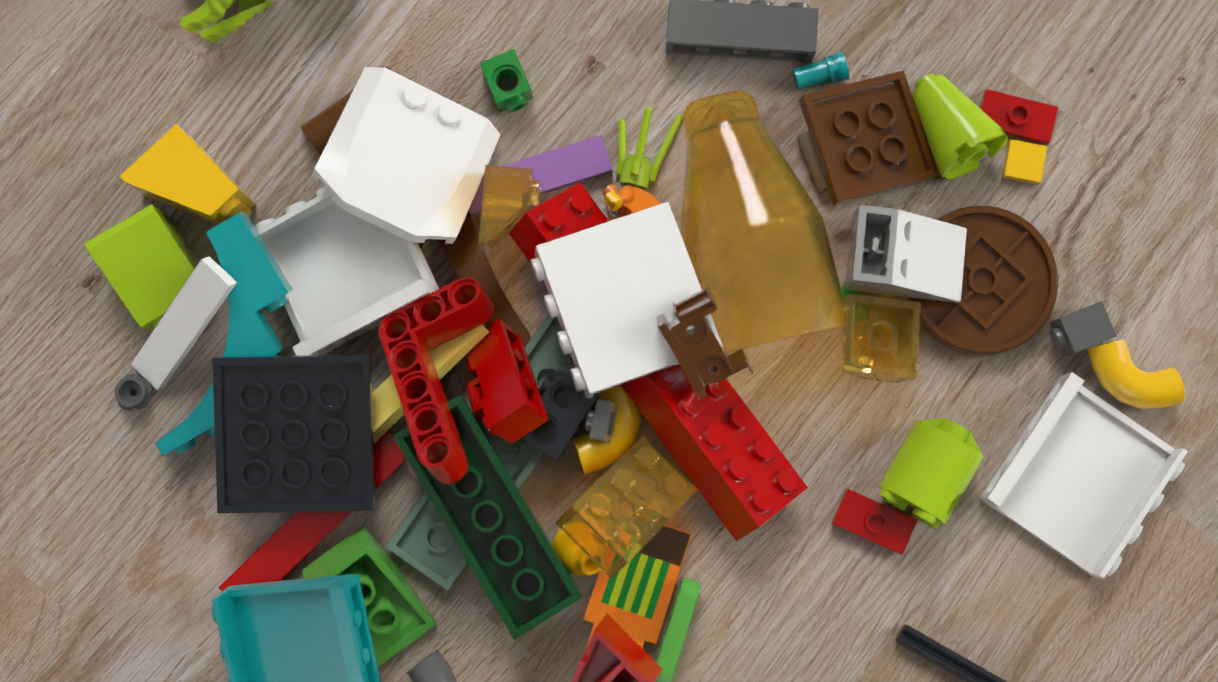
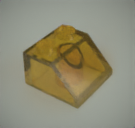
[479,165,541,249]
[841,294,921,383]

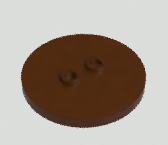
[908,206,1058,356]

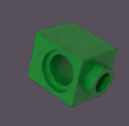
[480,49,533,113]

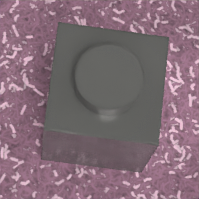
[1050,301,1117,357]

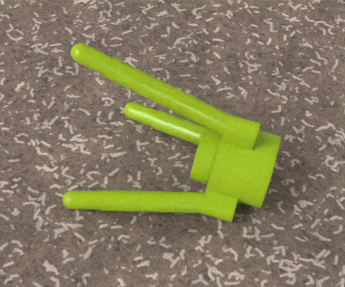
[615,107,683,190]

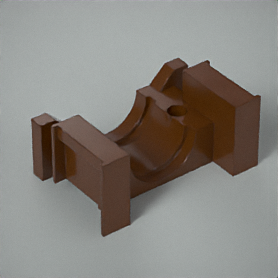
[657,285,754,399]

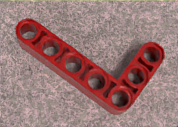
[378,277,494,484]

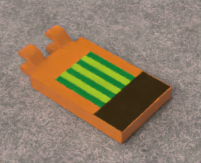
[583,510,692,650]

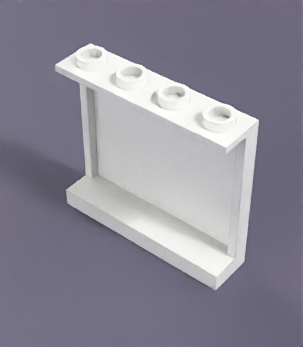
[255,186,439,356]
[530,202,723,399]
[979,372,1188,579]

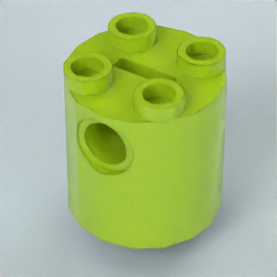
[878,418,984,530]

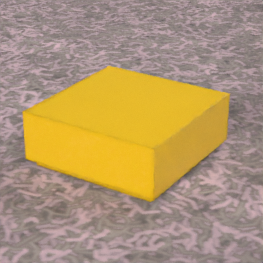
[1001,139,1048,185]

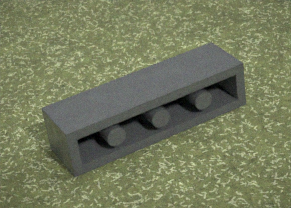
[665,0,819,63]

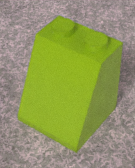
[84,204,199,332]

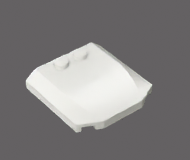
[312,67,501,244]

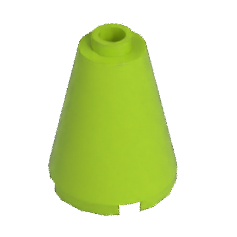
[912,74,1008,180]

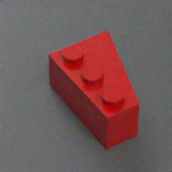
[571,614,663,682]

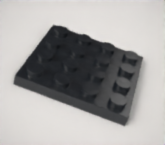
[212,354,375,513]

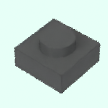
[586,399,618,444]

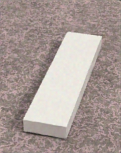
[131,256,237,390]

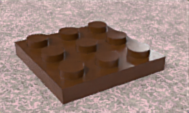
[799,70,939,206]

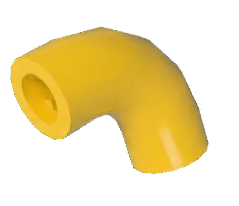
[1087,339,1185,409]
[573,385,642,475]

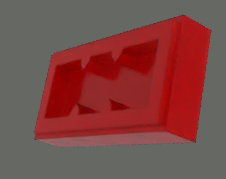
[980,89,1058,145]
[831,489,917,555]

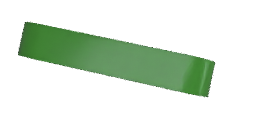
[655,577,702,682]

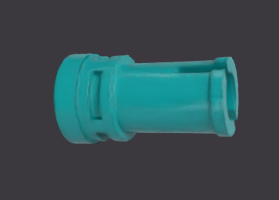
[792,51,850,91]

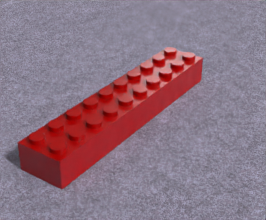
[509,182,808,541]

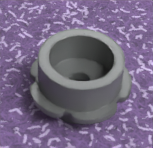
[114,374,152,411]

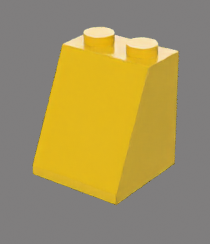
[120,124,256,225]

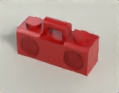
[466,319,549,443]

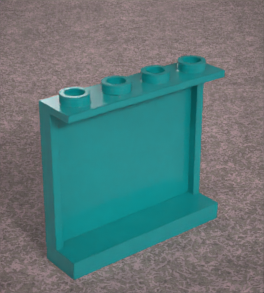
[212,574,380,682]

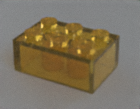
[556,436,698,578]

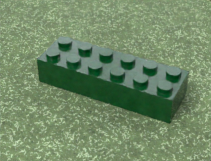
[393,395,583,640]

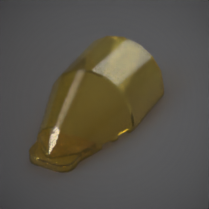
[680,90,851,355]

